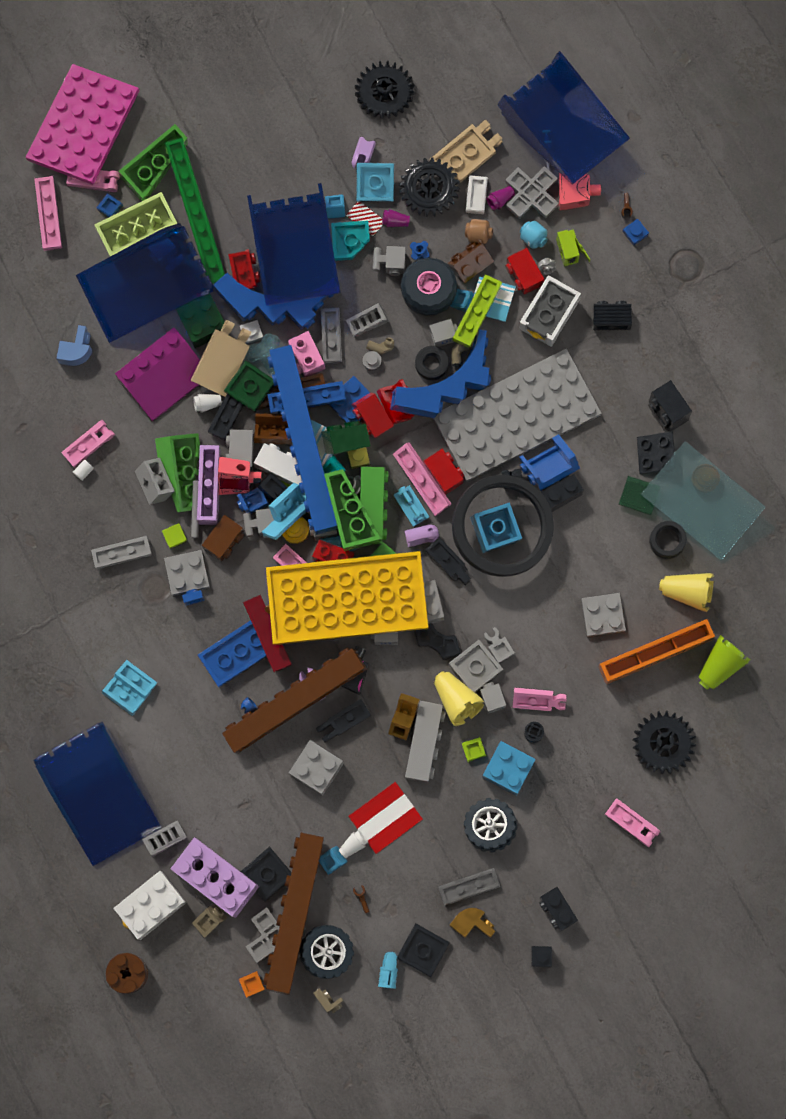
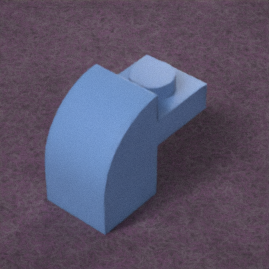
[56,325,92,366]

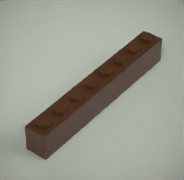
[222,648,367,753]
[263,832,324,996]

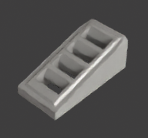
[346,303,389,337]
[142,820,187,857]

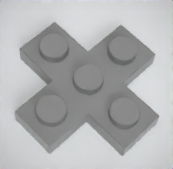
[505,166,559,219]
[246,908,306,963]

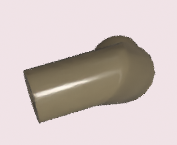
[366,338,395,355]
[451,343,470,366]

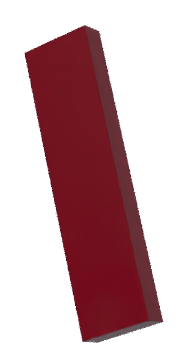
[243,595,292,673]

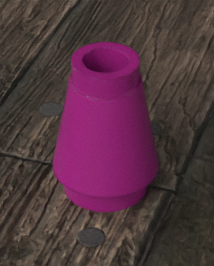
[486,186,515,210]
[382,209,410,227]

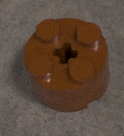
[106,953,148,994]

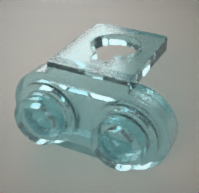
[246,334,280,373]

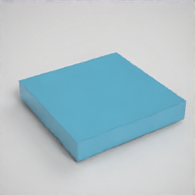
[357,163,394,201]

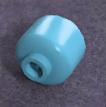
[520,221,548,249]

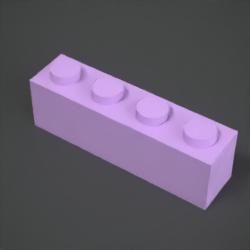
[197,445,221,525]

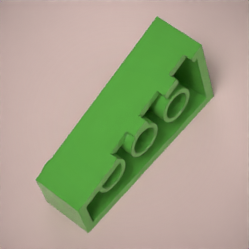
[119,124,188,202]
[360,466,388,544]
[324,469,382,551]

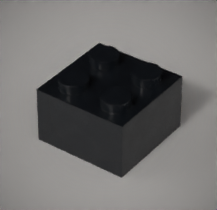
[648,380,692,432]

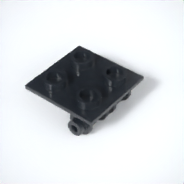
[637,431,676,474]

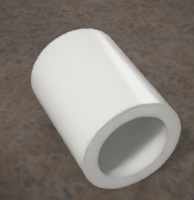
[73,460,94,481]

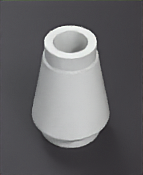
[193,394,222,413]
[339,830,368,858]

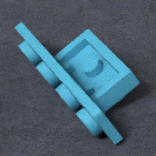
[262,483,307,540]

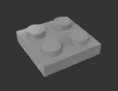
[164,550,210,596]
[581,593,626,637]
[449,640,503,692]

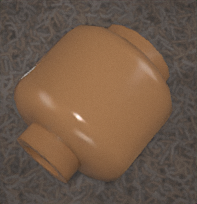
[465,219,493,244]

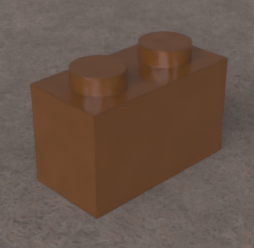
[202,515,244,562]

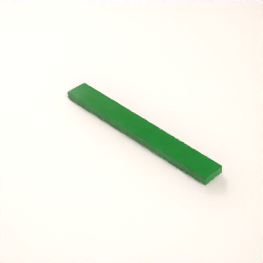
[165,137,225,286]

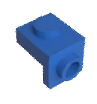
[237,488,269,514]

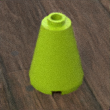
[699,635,751,690]

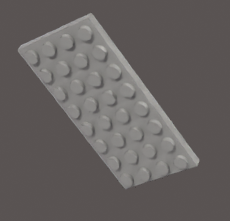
[433,349,602,482]

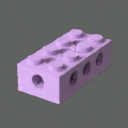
[171,837,260,918]

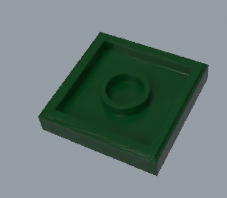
[224,360,274,412]

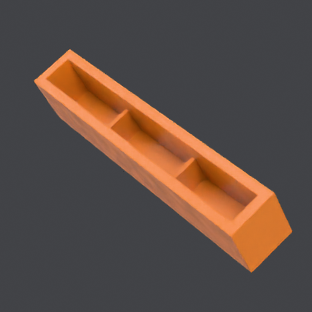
[599,619,715,685]

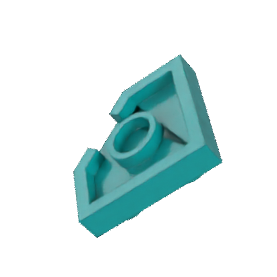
[331,221,370,261]

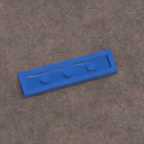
[268,381,346,414]

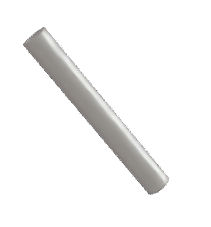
[191,481,199,538]

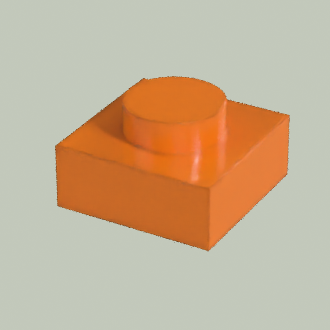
[239,971,265,998]

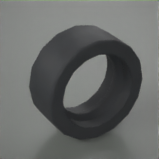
[649,521,687,559]

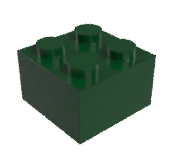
[176,294,224,348]
[321,421,371,454]

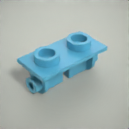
[393,485,429,527]

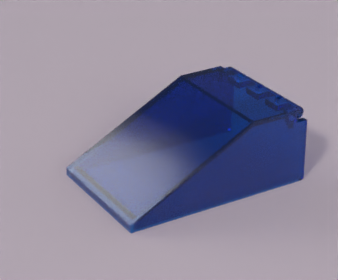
[498,51,630,185]
[247,183,341,306]
[76,223,214,343]
[33,722,162,866]

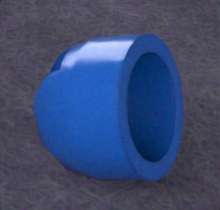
[241,697,258,714]

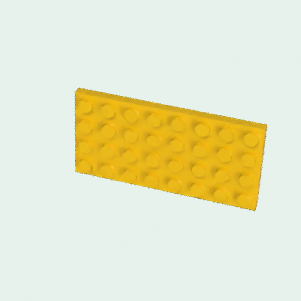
[266,551,428,645]

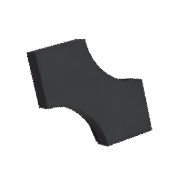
[414,623,461,660]

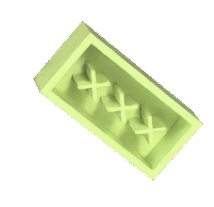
[94,192,180,263]

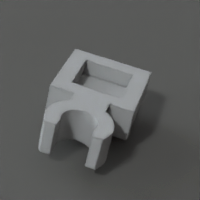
[484,627,515,663]

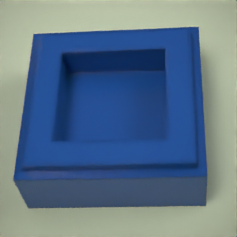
[96,193,123,217]

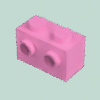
[288,331,325,377]

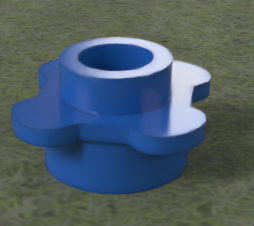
[410,241,429,260]

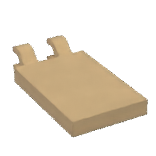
[430,120,503,186]
[191,320,251,397]

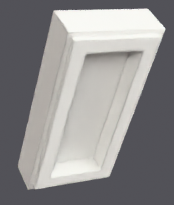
[466,175,488,214]

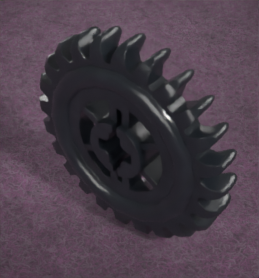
[355,60,415,119]
[399,157,460,217]
[632,711,697,775]

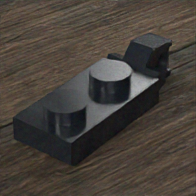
[425,537,471,586]

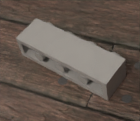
[405,701,446,783]

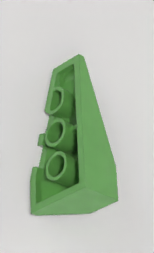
[155,433,200,512]

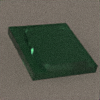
[618,476,661,515]

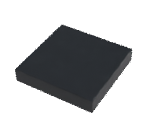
[240,846,292,902]
[397,923,450,977]

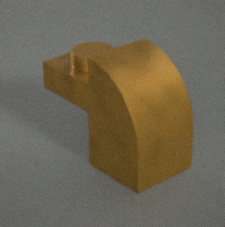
[388,693,420,740]
[449,908,495,938]

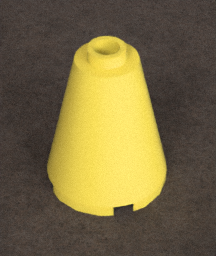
[659,573,714,612]
[434,671,484,726]

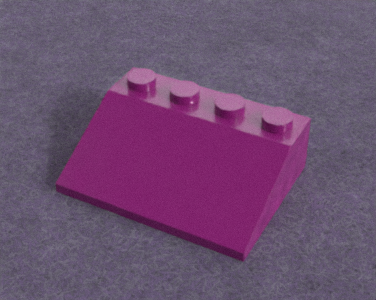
[115,327,200,422]

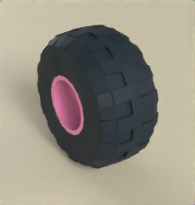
[401,258,457,316]

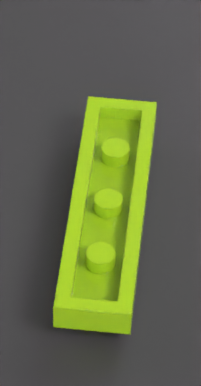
[453,275,502,348]

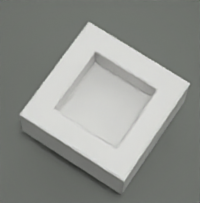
[240,320,264,344]

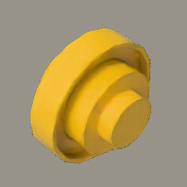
[282,517,309,544]

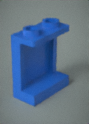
[519,434,580,491]

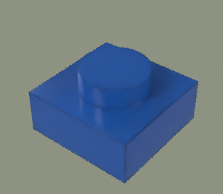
[622,219,649,246]
[182,589,205,606]

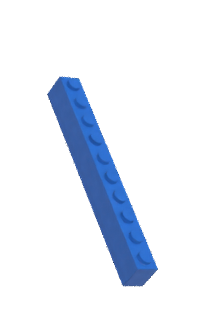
[267,345,338,535]

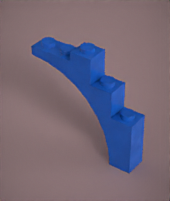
[213,273,339,330]
[390,329,491,418]

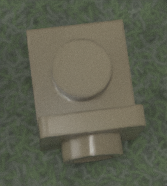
[192,904,227,938]
[313,988,343,1013]

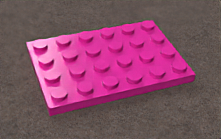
[26,64,139,185]

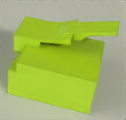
[556,229,590,266]

